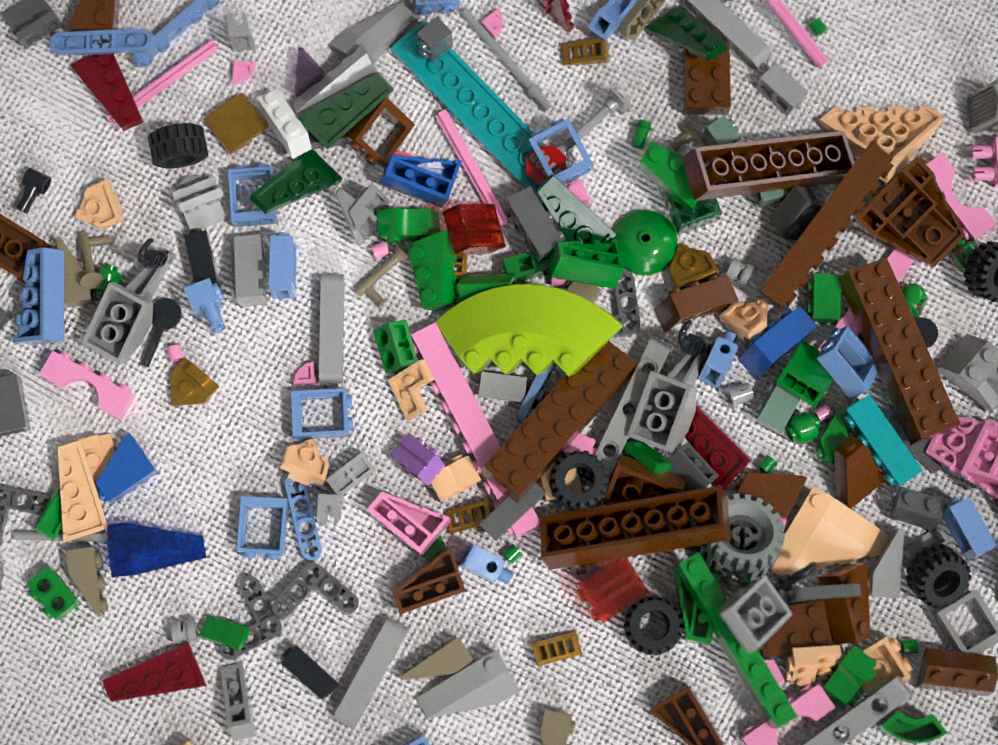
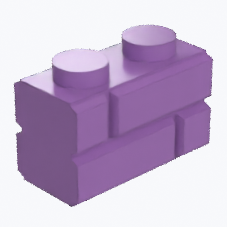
[391,435,445,485]

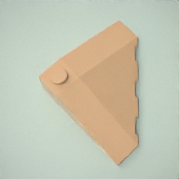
[819,106,945,183]
[769,486,890,577]

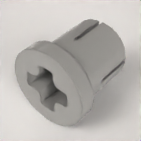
[724,383,754,409]

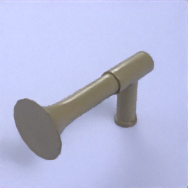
[670,122,708,152]
[78,232,111,289]
[354,243,410,307]

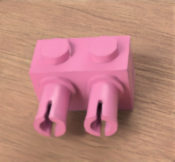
[970,137,998,188]

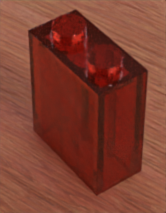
[443,204,506,255]
[575,557,650,625]

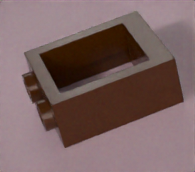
[344,97,415,167]

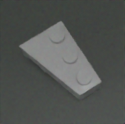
[230,234,268,307]

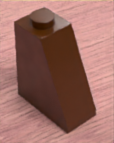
[834,435,885,509]
[734,472,807,520]

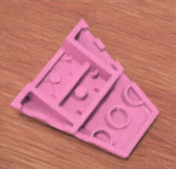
[926,416,998,499]

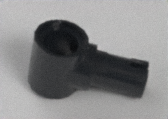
[15,167,52,214]

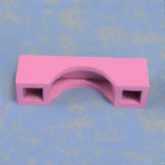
[926,153,997,242]
[39,351,135,421]
[740,684,836,745]

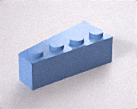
[12,248,65,345]

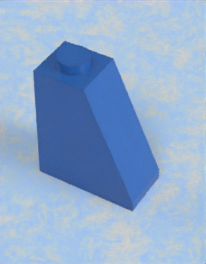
[96,433,158,504]

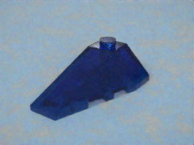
[107,522,207,578]

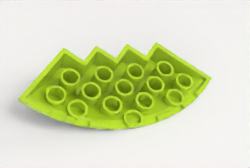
[436,284,623,376]

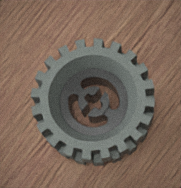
[698,494,785,582]

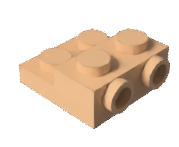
[862,635,914,695]
[785,645,841,686]

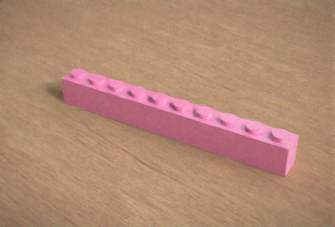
[411,322,540,539]

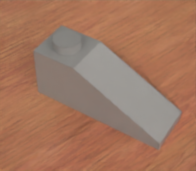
[868,528,904,599]
[220,662,256,741]

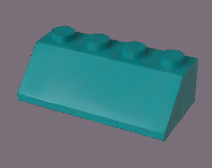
[843,394,923,488]

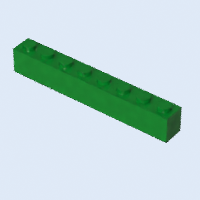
[674,552,798,729]

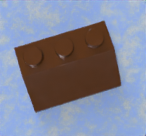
[916,648,998,696]

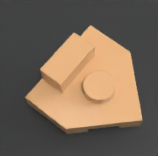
[74,179,124,230]
[719,298,768,342]
[75,433,116,481]
[280,438,329,486]

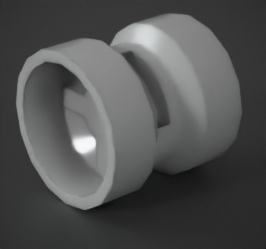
[725,257,754,286]
[171,618,198,644]

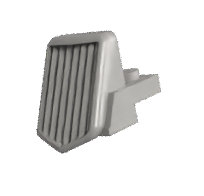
[966,79,998,133]
[169,174,225,231]
[336,184,390,246]

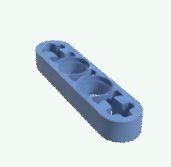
[285,478,322,561]

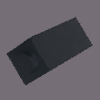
[184,229,220,287]
[281,645,339,701]

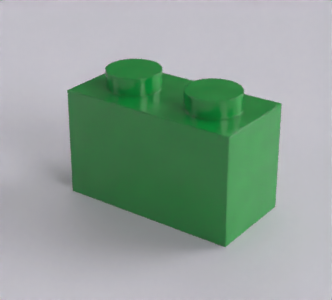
[806,274,842,324]

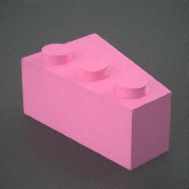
[367,492,451,557]

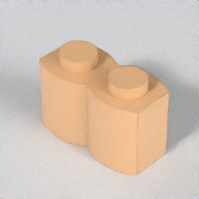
[431,454,481,503]

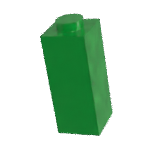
[500,251,551,283]
[456,273,517,302]

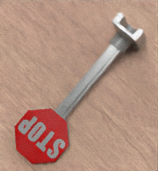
[526,81,631,185]

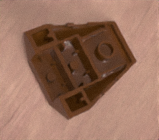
[855,156,965,268]

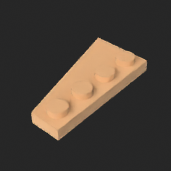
[58,440,108,543]

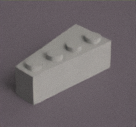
[293,44,378,130]

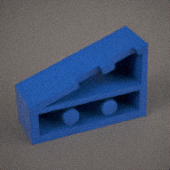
[379,155,462,208]
[738,306,817,380]

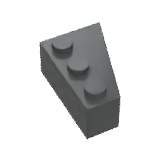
[504,186,565,263]

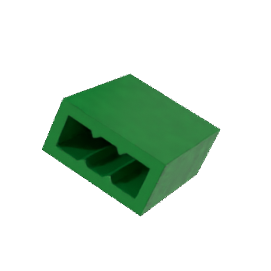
[776,340,833,407]

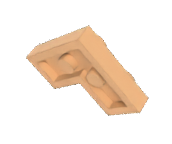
[388,359,434,421]

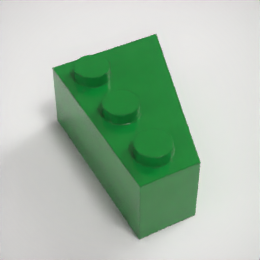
[639,141,698,216]
[406,230,457,311]
[548,239,624,289]
[672,567,721,645]

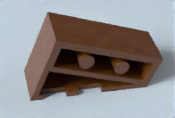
[68,0,120,38]
[654,275,738,333]
[391,544,466,614]
[818,562,871,645]
[649,685,726,745]

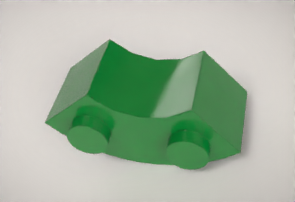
[377,207,440,243]
[823,645,877,711]
[877,710,948,743]

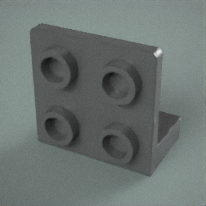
[2,0,63,50]

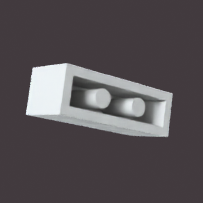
[257,88,312,159]

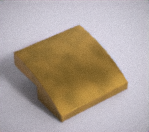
[204,93,269,154]

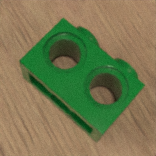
[373,320,418,374]
[26,566,81,621]

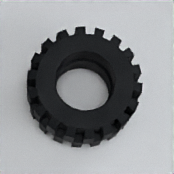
[148,123,208,169]
[963,241,998,303]
[549,450,609,511]
[906,544,971,608]
[624,595,684,655]

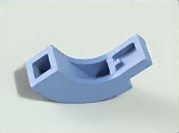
[588,0,638,40]

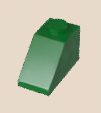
[815,411,849,464]

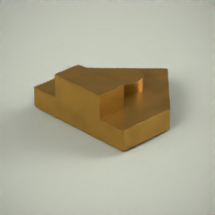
[668,243,719,290]
[170,357,220,407]

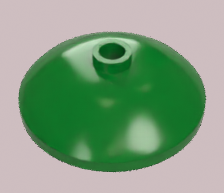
[612,210,678,276]

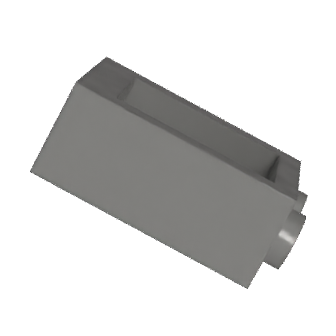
[933,589,998,654]

